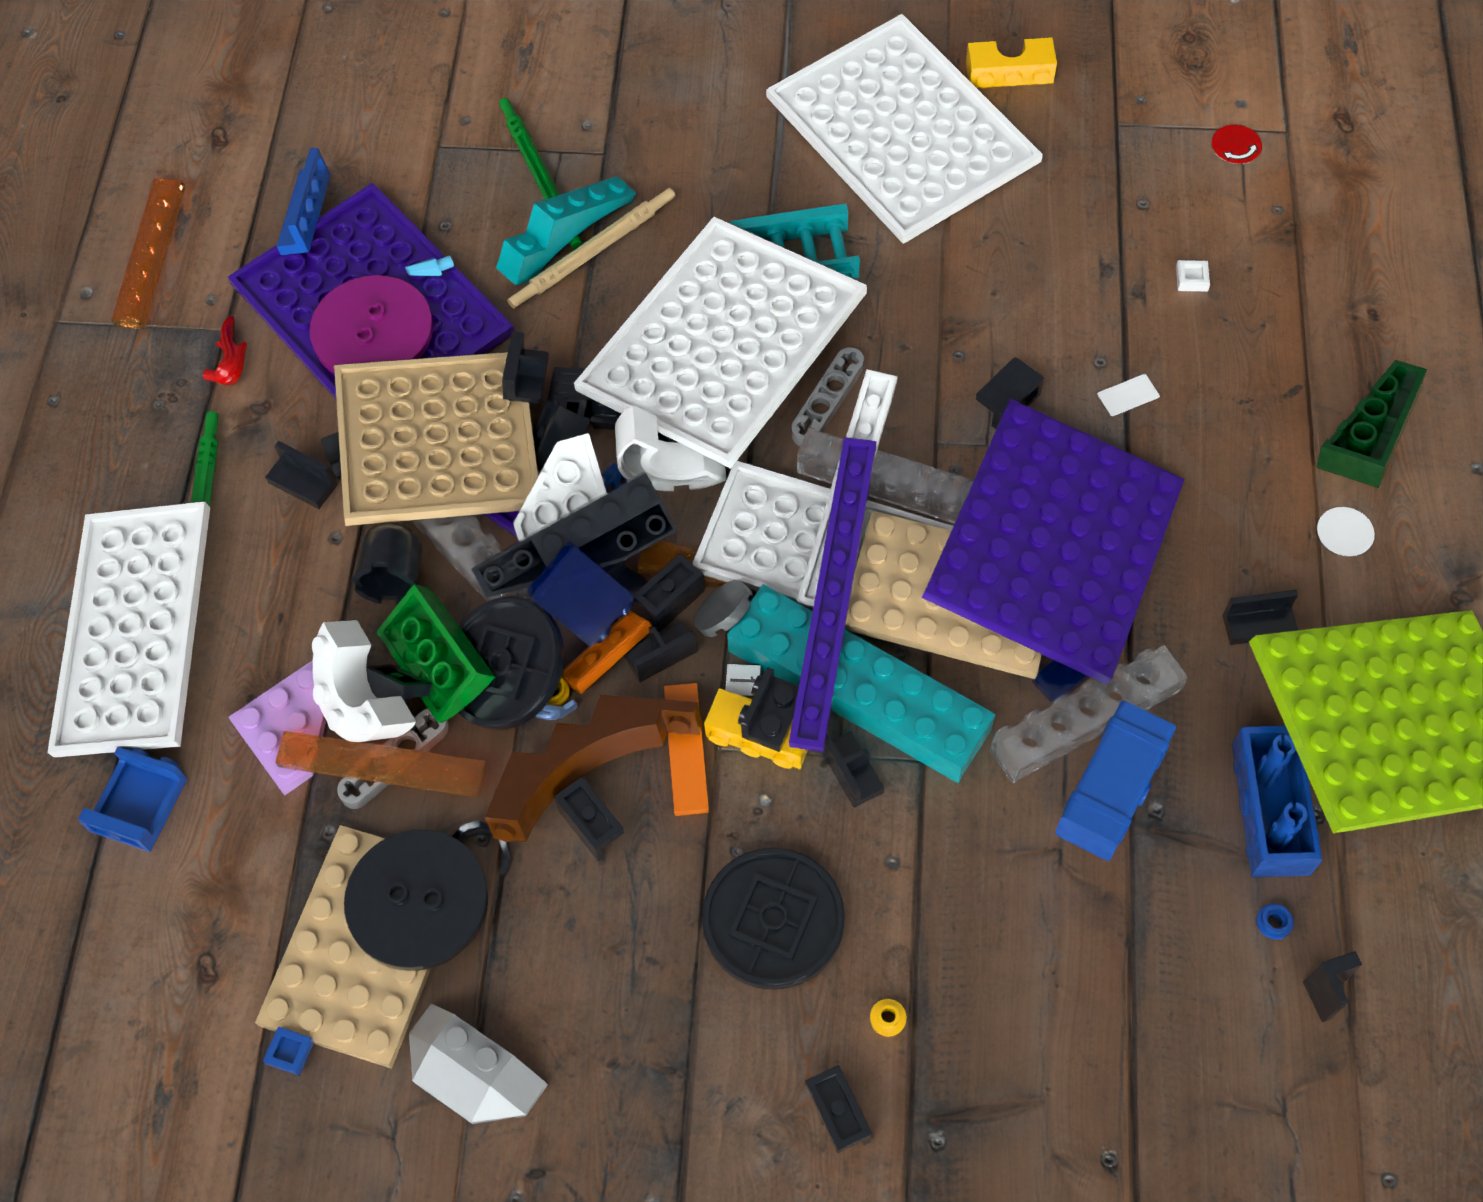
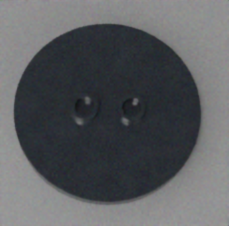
[458,597,565,730]
[344,830,488,971]
[702,848,845,990]

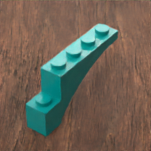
[496,176,636,285]

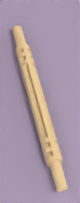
[507,188,676,309]

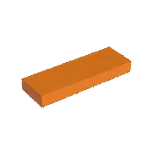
[561,610,651,694]

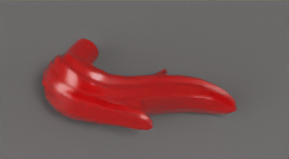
[203,316,247,386]

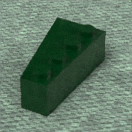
[1316,360,1427,488]

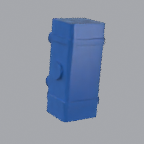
[1055,701,1176,861]
[1232,726,1322,878]

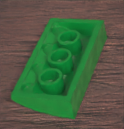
[376,584,495,723]

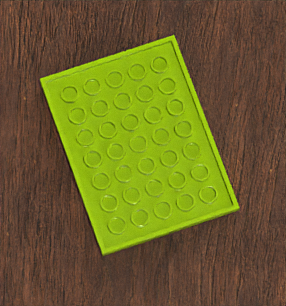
[1249,610,1483,834]

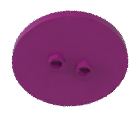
[310,275,433,374]

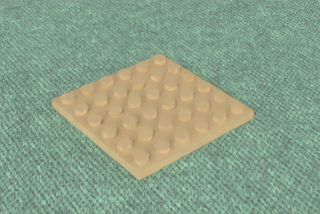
[334,352,538,526]

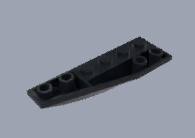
[471,472,677,598]

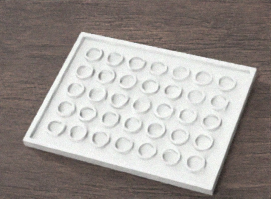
[766,14,1043,244]
[574,217,867,469]

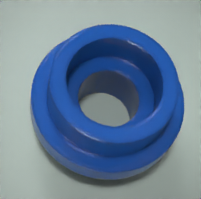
[1256,904,1294,940]

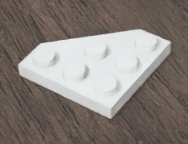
[513,433,606,541]

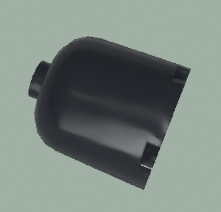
[351,523,422,605]

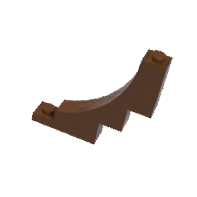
[485,695,703,842]

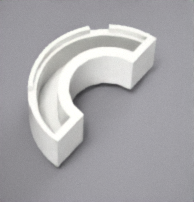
[615,405,726,491]
[312,620,416,742]

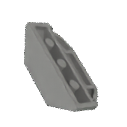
[409,1003,548,1124]

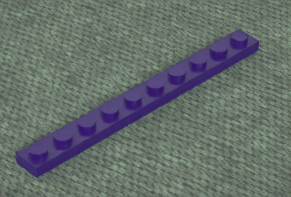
[789,437,876,752]

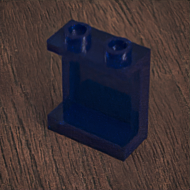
[527,541,635,647]

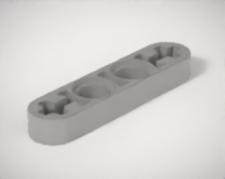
[792,347,864,447]
[337,708,449,809]

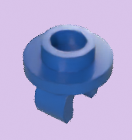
[601,462,627,489]

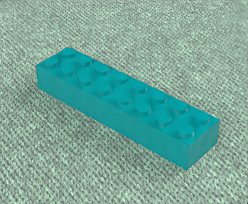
[727,584,996,783]

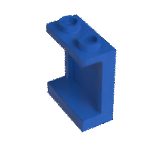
[78,747,187,852]

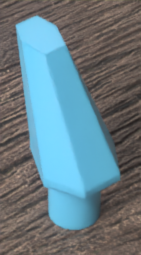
[405,255,454,276]

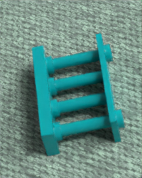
[729,203,860,279]

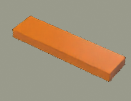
[664,683,709,816]

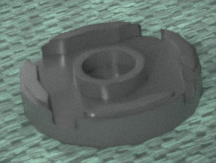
[694,580,752,637]

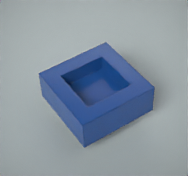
[263,1027,314,1076]

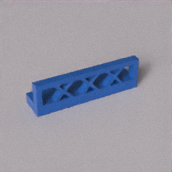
[276,148,331,255]

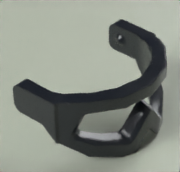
[452,821,513,877]

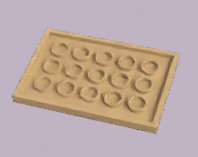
[845,511,1042,679]
[255,825,431,1069]

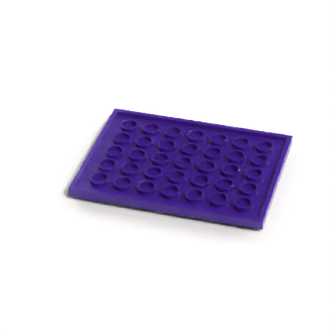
[228,183,515,401]
[921,399,1184,685]

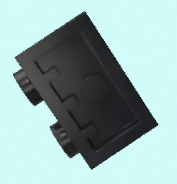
[738,667,799,752]

